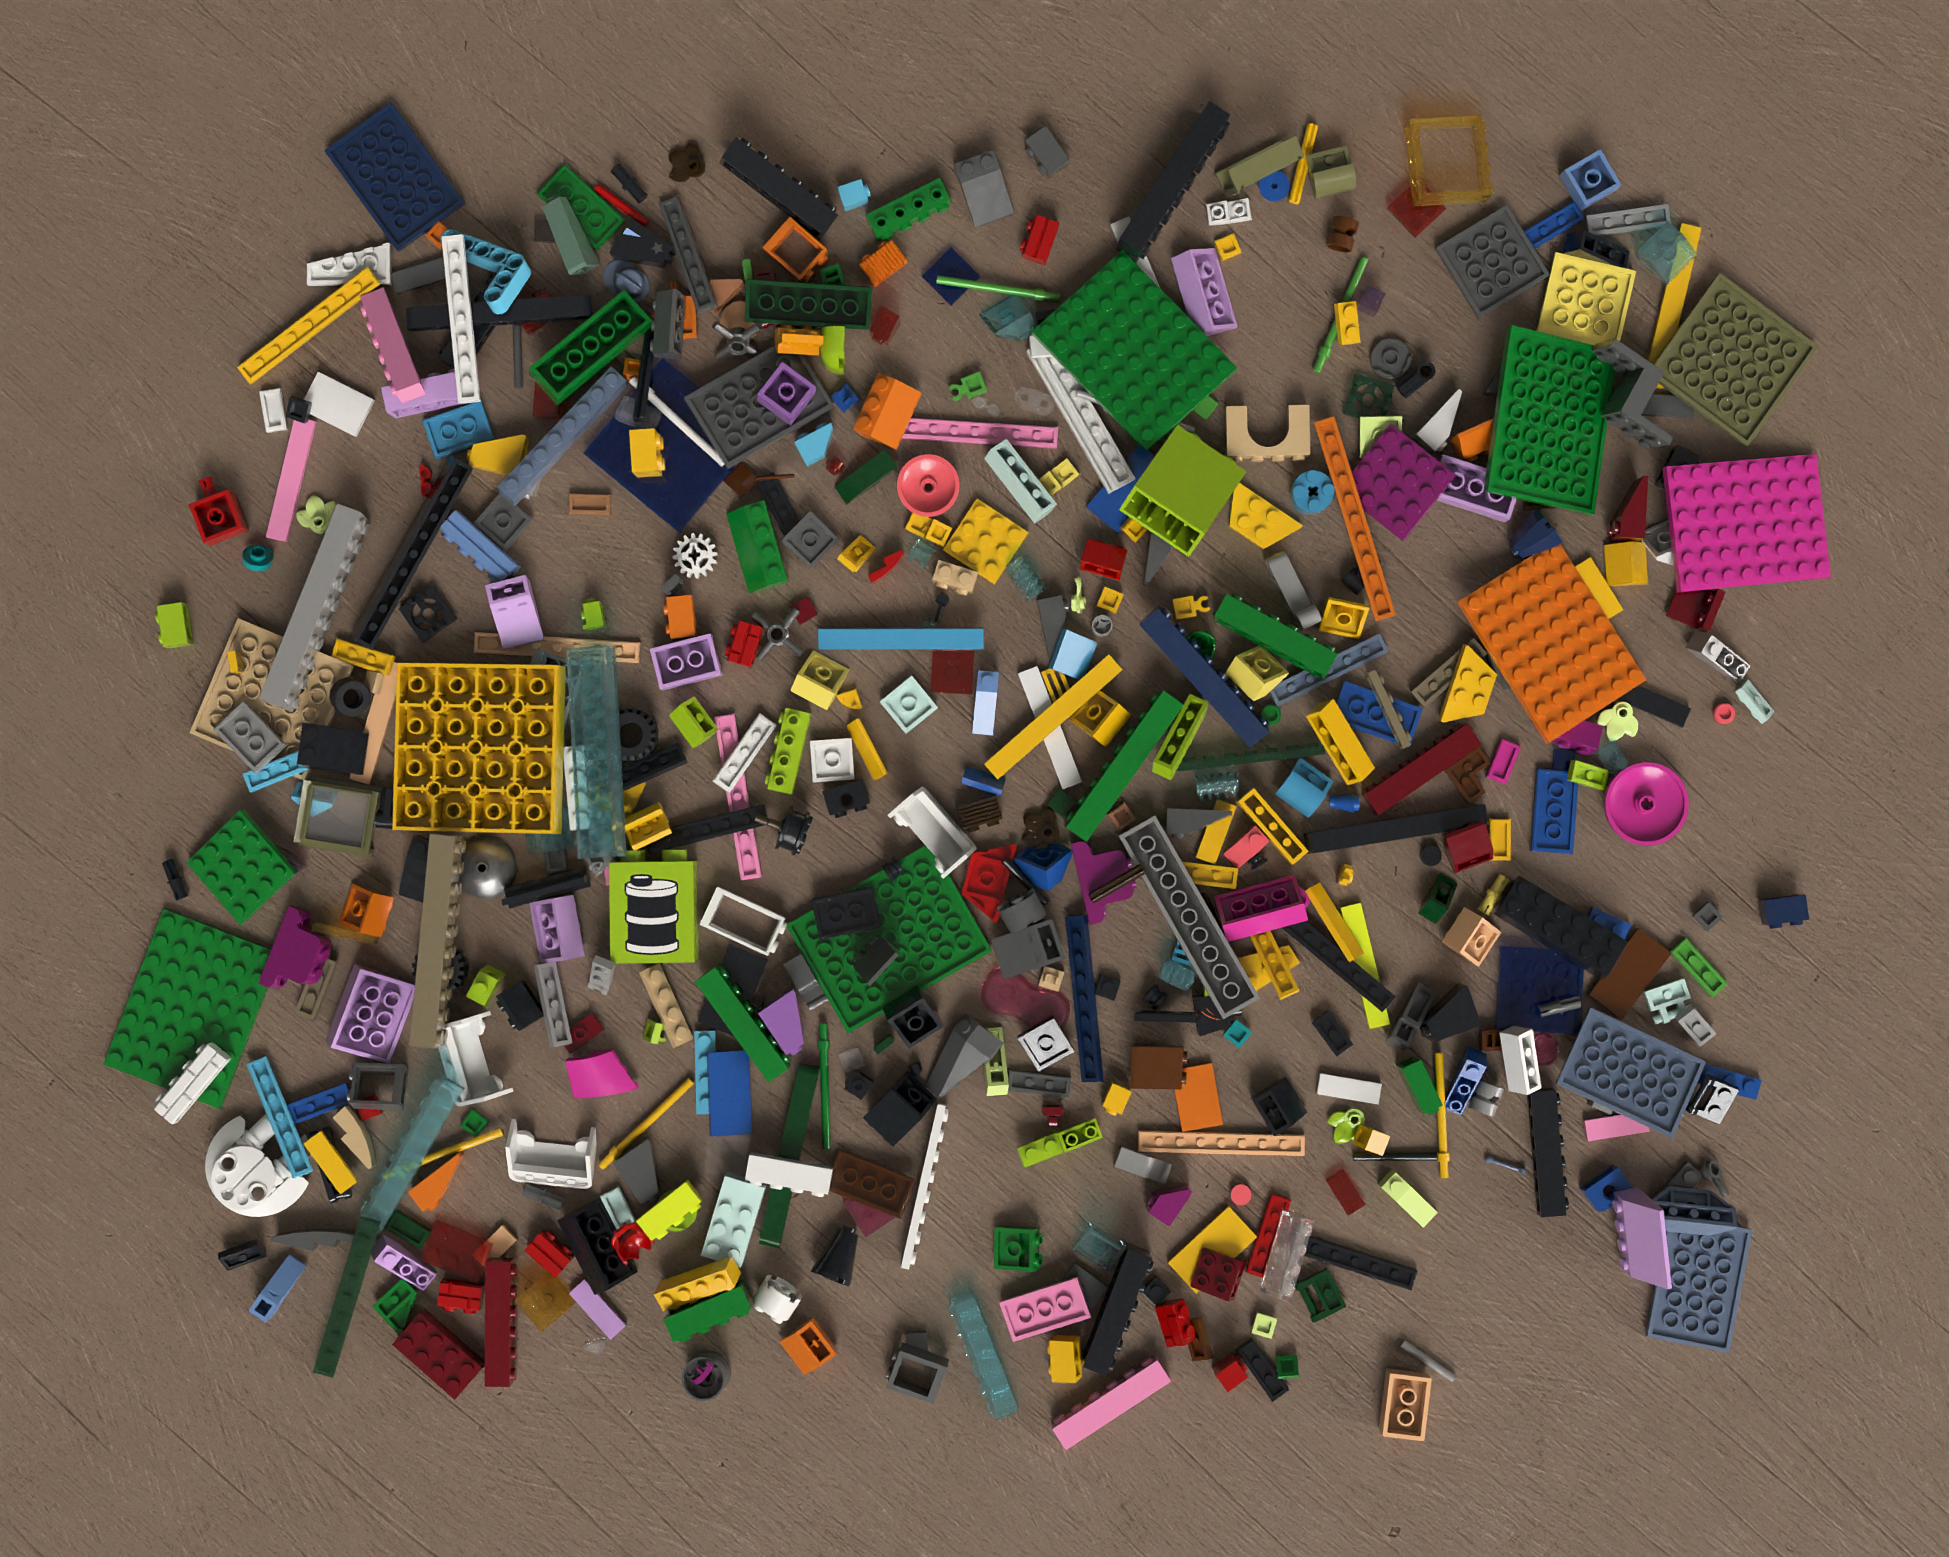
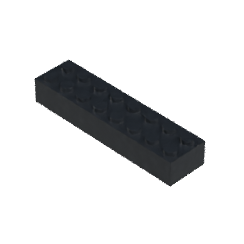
[1116,101,1230,263]

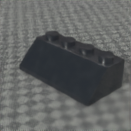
[557,1198,638,1295]

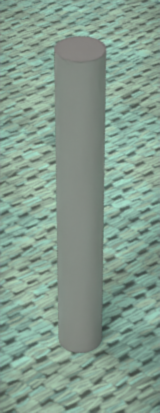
[1399,1340,1456,1382]

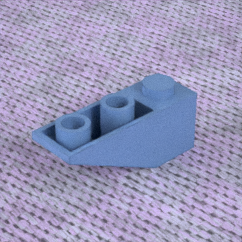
[249,1254,307,1323]

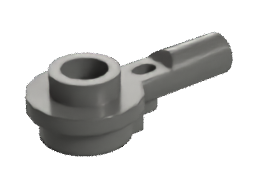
[1701,1159,1729,1197]

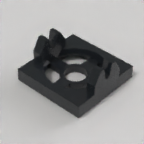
[399,585,457,643]

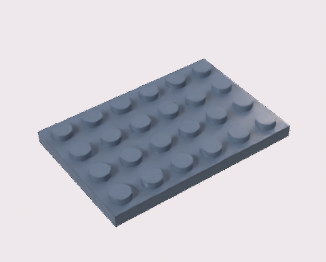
[1555,1008,1706,1138]
[1645,1226,1753,1353]

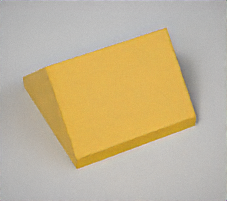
[1603,542,1648,587]
[1319,597,1370,639]

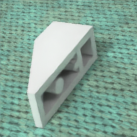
[1413,389,1462,454]

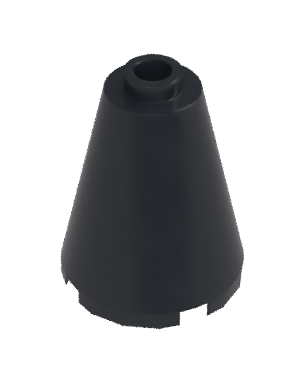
[811,1226,858,1287]

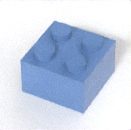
[1559,149,1621,211]

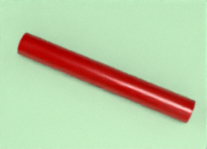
[594,184,649,227]

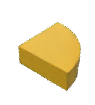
[836,689,862,709]

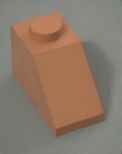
[709,279,745,316]

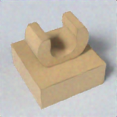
[1038,966,1064,992]

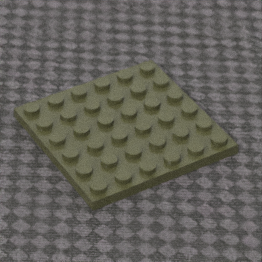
[1653,273,1819,447]

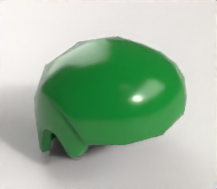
[1188,629,1216,658]

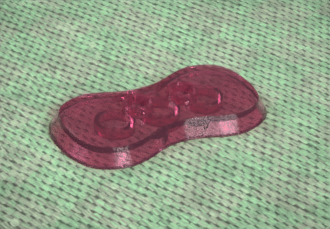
[981,967,1070,1029]

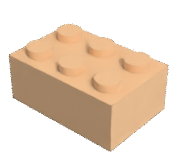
[1379,1368,1432,1441]

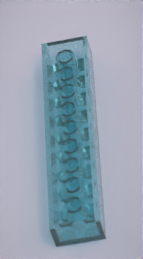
[566,645,627,859]

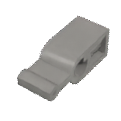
[1114,1145,1172,1184]

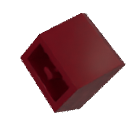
[1444,820,1494,874]

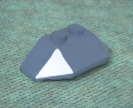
[1652,1186,1737,1236]

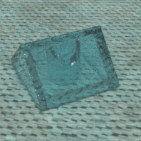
[1072,1222,1126,1271]

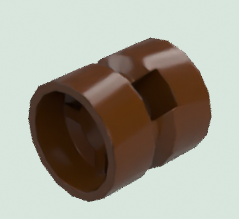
[1326,216,1359,253]

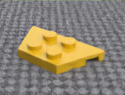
[1229,483,1303,550]
[1438,644,1497,722]

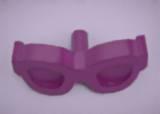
[691,1360,714,1384]

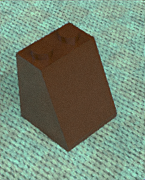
[1130,1043,1188,1090]

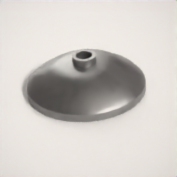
[459,837,517,899]

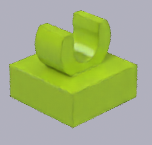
[642,1019,666,1044]

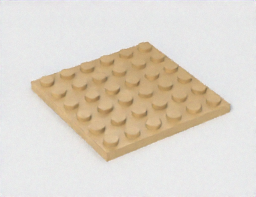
[190,618,354,780]

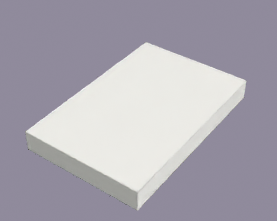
[304,372,375,437]

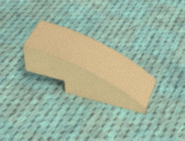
[333,1104,377,1169]

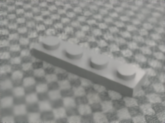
[1584,204,1671,236]
[534,962,572,1048]

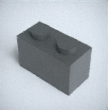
[1024,126,1070,179]

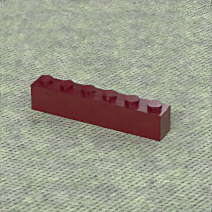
[1362,723,1481,815]
[485,1257,517,1387]

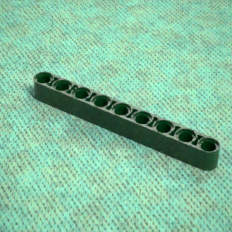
[759,1063,820,1248]

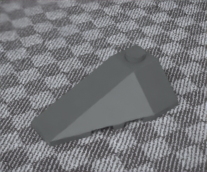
[926,1014,1004,1099]

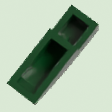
[835,450,897,505]

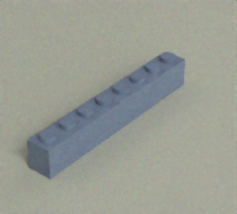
[497,367,627,506]

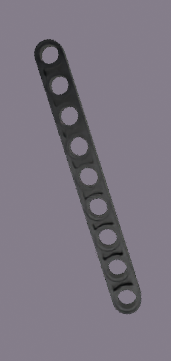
[406,295,592,331]
[1303,804,1489,854]

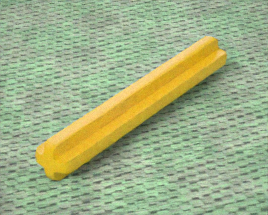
[1288,123,1318,204]

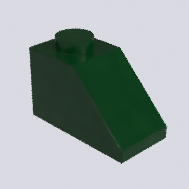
[1418,873,1458,924]

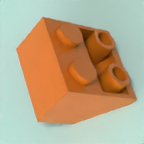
[779,1316,838,1375]

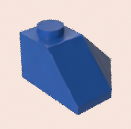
[1014,843,1073,891]

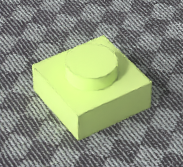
[1251,1311,1277,1339]

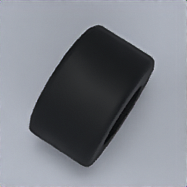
[329,677,371,716]

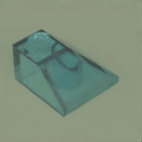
[979,295,1037,341]

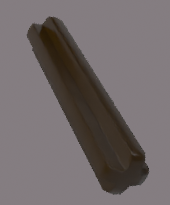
[1088,864,1146,903]

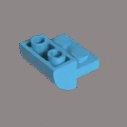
[1275,758,1334,818]

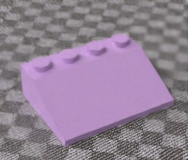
[325,963,415,1064]
[1612,1187,1672,1289]

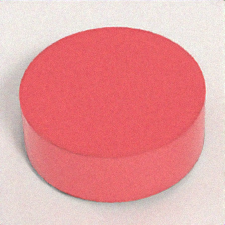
[1712,703,1735,724]
[1230,1183,1251,1205]

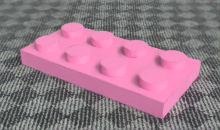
[999,1276,1092,1342]

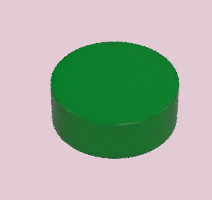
[1260,705,1281,726]

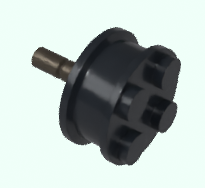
[754,806,813,856]

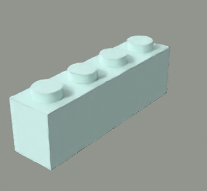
[984,439,1057,524]

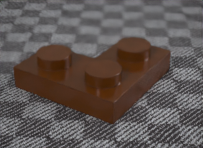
[1444,746,1491,804]

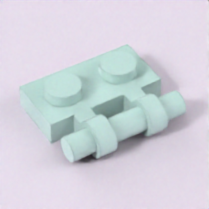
[1643,978,1693,1025]

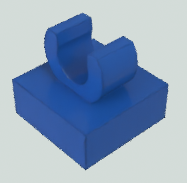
[830,384,860,413]

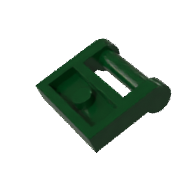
[1294,1268,1347,1323]

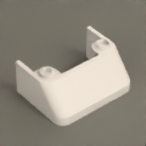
[888,787,977,879]
[438,1011,514,1106]
[505,1119,597,1189]

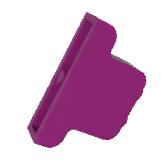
[1071,841,1137,925]
[258,906,332,988]

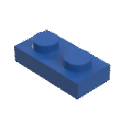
[1587,907,1631,939]

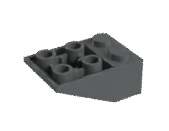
[991,919,1066,979]

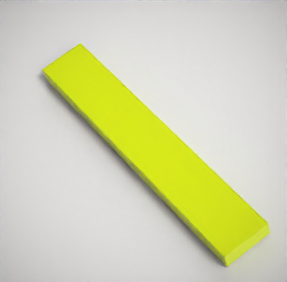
[1340,903,1390,1029]

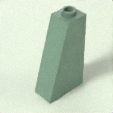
[542,195,601,275]

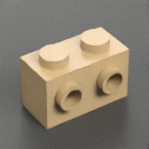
[932,560,978,596]

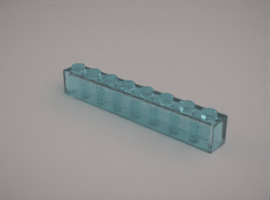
[358,1075,465,1233]

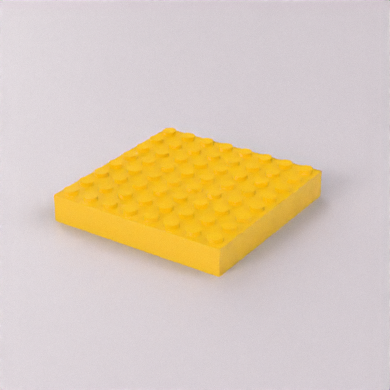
[392,663,566,834]

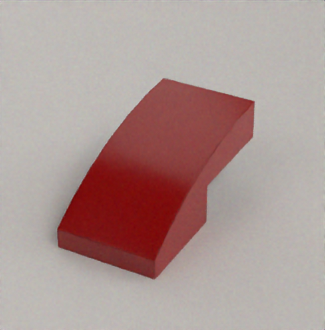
[868,549,904,584]

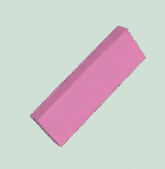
[1583,1114,1650,1141]

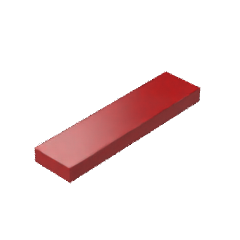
[1245,1192,1291,1279]

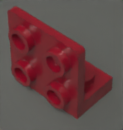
[1666,589,1726,632]
[1190,1247,1247,1302]

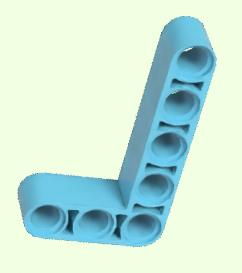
[440,229,531,314]

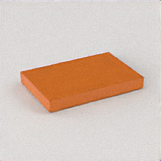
[1174,1063,1223,1132]

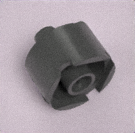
[996,888,1046,933]

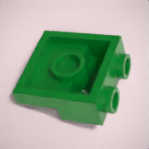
[994,1226,1043,1272]

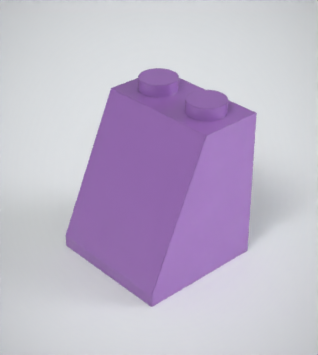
[758,987,804,1056]

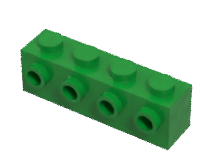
[866,178,951,242]

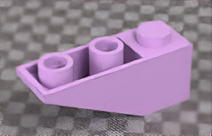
[370,1234,437,1291]

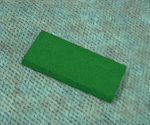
[537,164,626,252]

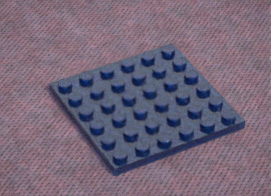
[583,358,737,533]

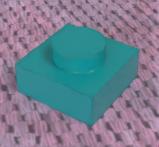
[1222,1019,1252,1048]

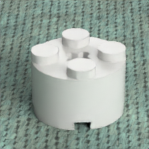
[753,1275,802,1324]

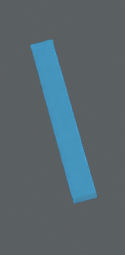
[818,627,984,649]

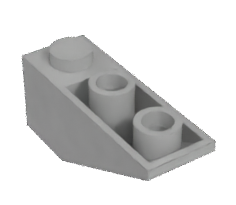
[1685,630,1750,683]

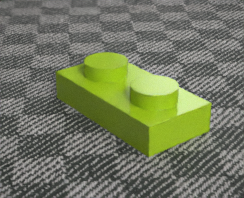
[1567,760,1609,791]

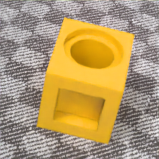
[1102,1081,1132,1116]
[1352,1124,1390,1156]

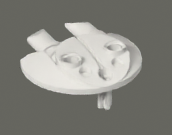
[205,1114,312,1217]

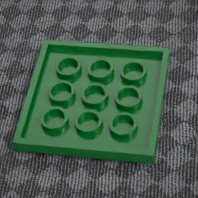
[186,809,298,925]

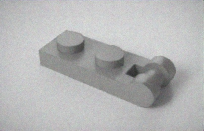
[587,955,615,996]

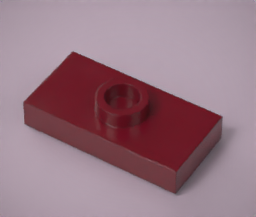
[564,1013,605,1054]

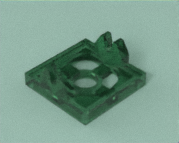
[1342,373,1395,419]

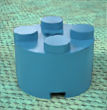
[1290,470,1335,515]

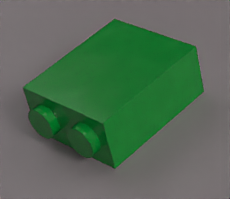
[1396,1056,1443,1115]

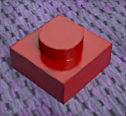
[357,1094,383,1121]

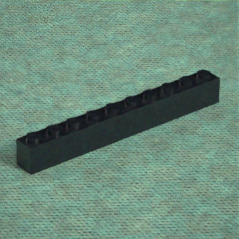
[349,455,473,650]

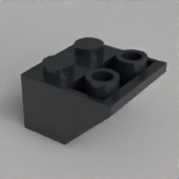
[496,980,544,1032]
[1250,1076,1307,1136]

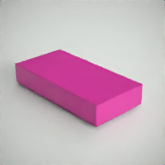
[1485,739,1521,785]

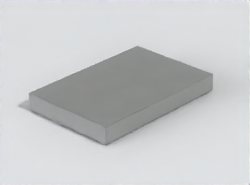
[213,700,287,774]

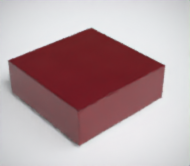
[790,597,818,625]

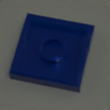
[922,247,980,306]

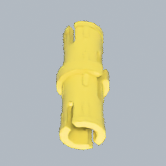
[1477,874,1510,916]

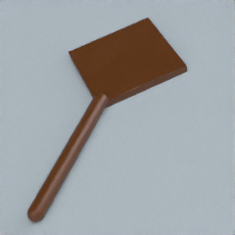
[724,462,795,498]

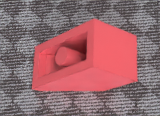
[1223,826,1270,868]

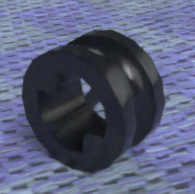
[1247,851,1268,870]

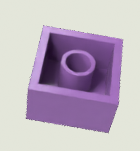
[757,362,816,426]

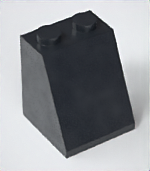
[1419,983,1482,1042]
[863,1070,937,1146]

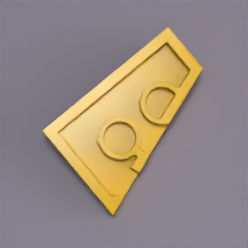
[1237,945,1300,991]

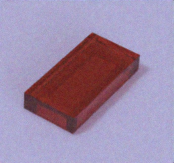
[1325,1169,1365,1216]

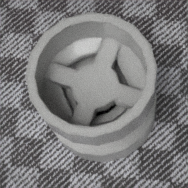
[1091,615,1113,637]

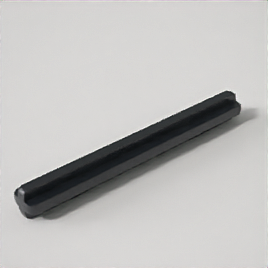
[633,331,654,422]

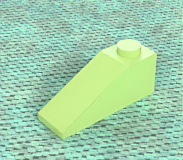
[983,1027,1009,1096]
[1378,1169,1438,1228]

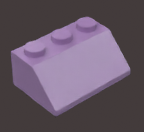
[529,895,585,964]

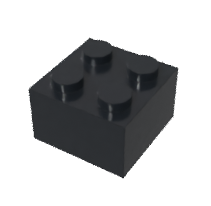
[883,986,944,1049]

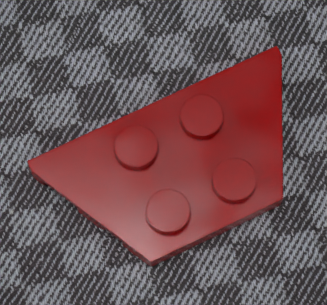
[962,844,1017,922]

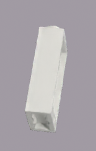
[699,886,788,956]

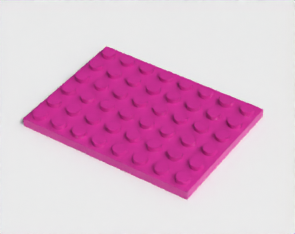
[1662,454,1831,593]

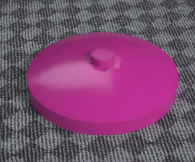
[1603,762,1689,846]

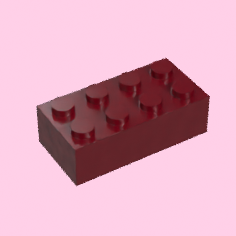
[392,1308,485,1400]

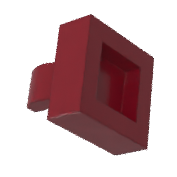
[1042,1105,1064,1126]

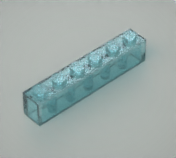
[947,1291,1019,1421]

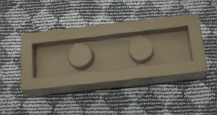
[294,958,338,1020]

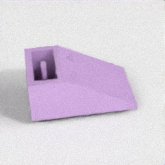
[485,575,544,650]

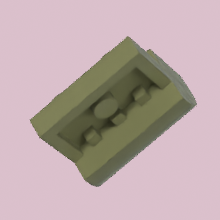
[1306,145,1356,199]

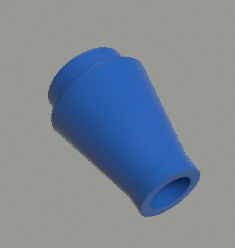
[1330,792,1360,813]

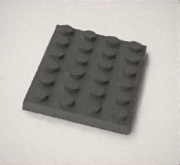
[684,346,834,469]

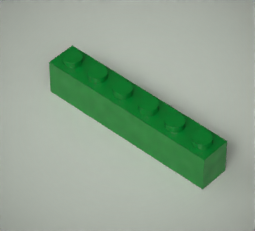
[695,964,791,1083]

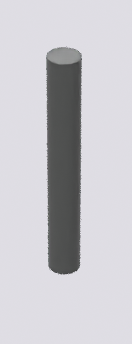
[513,325,523,389]

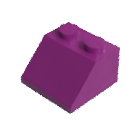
[1145,1184,1193,1227]

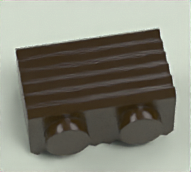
[956,795,1003,833]

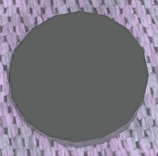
[1369,338,1412,380]

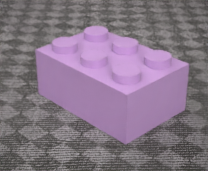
[650,633,723,691]

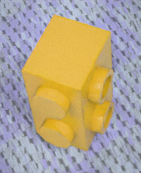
[1047,1335,1082,1383]

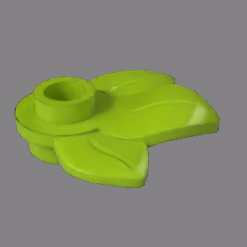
[1327,1108,1365,1144]

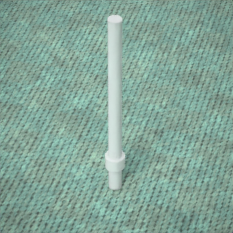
[629,376,724,467]

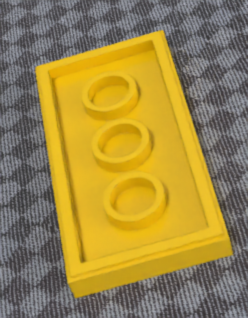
[1167,1206,1257,1293]

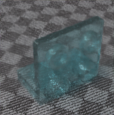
[526,807,576,855]

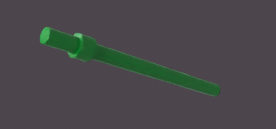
[817,1023,831,1149]

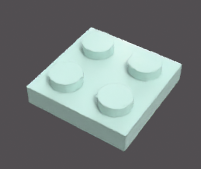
[880,676,938,734]

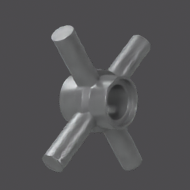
[712,321,762,360]
[751,608,805,661]

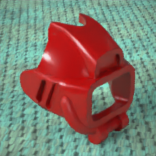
[611,1222,655,1265]

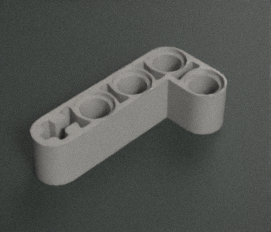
[1264,550,1322,632]

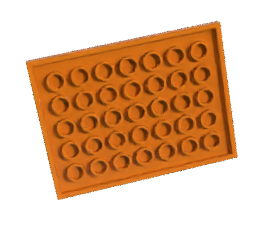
[1457,544,1647,744]

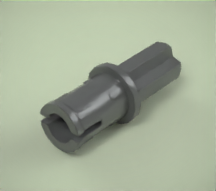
[1538,995,1581,1017]
[522,1183,564,1210]

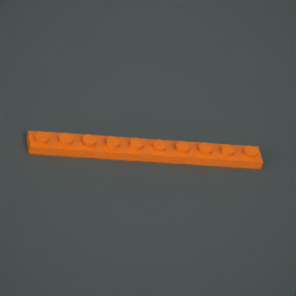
[1314,416,1396,622]

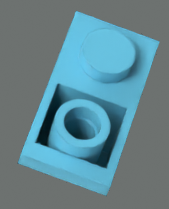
[794,422,834,467]

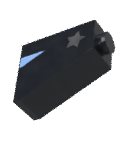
[609,219,676,268]

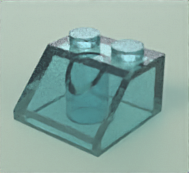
[1637,221,1697,285]

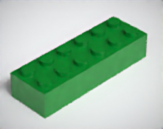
[529,290,652,406]
[1214,594,1338,681]

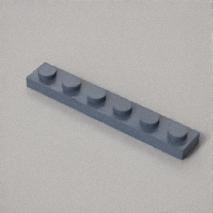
[1269,633,1389,707]

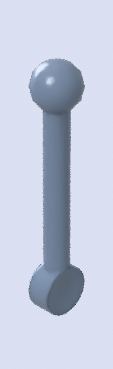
[1485,1155,1527,1174]

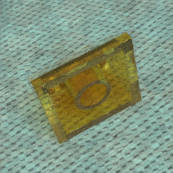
[515,1272,576,1332]

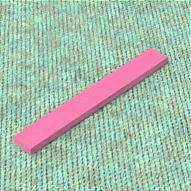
[902,418,1058,449]
[714,714,762,880]

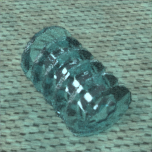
[1006,555,1046,602]
[1194,771,1239,801]

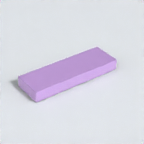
[569,1278,627,1340]

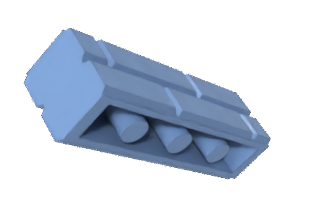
[440,510,521,583]

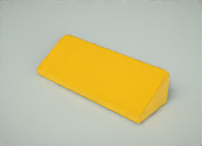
[846,719,888,780]

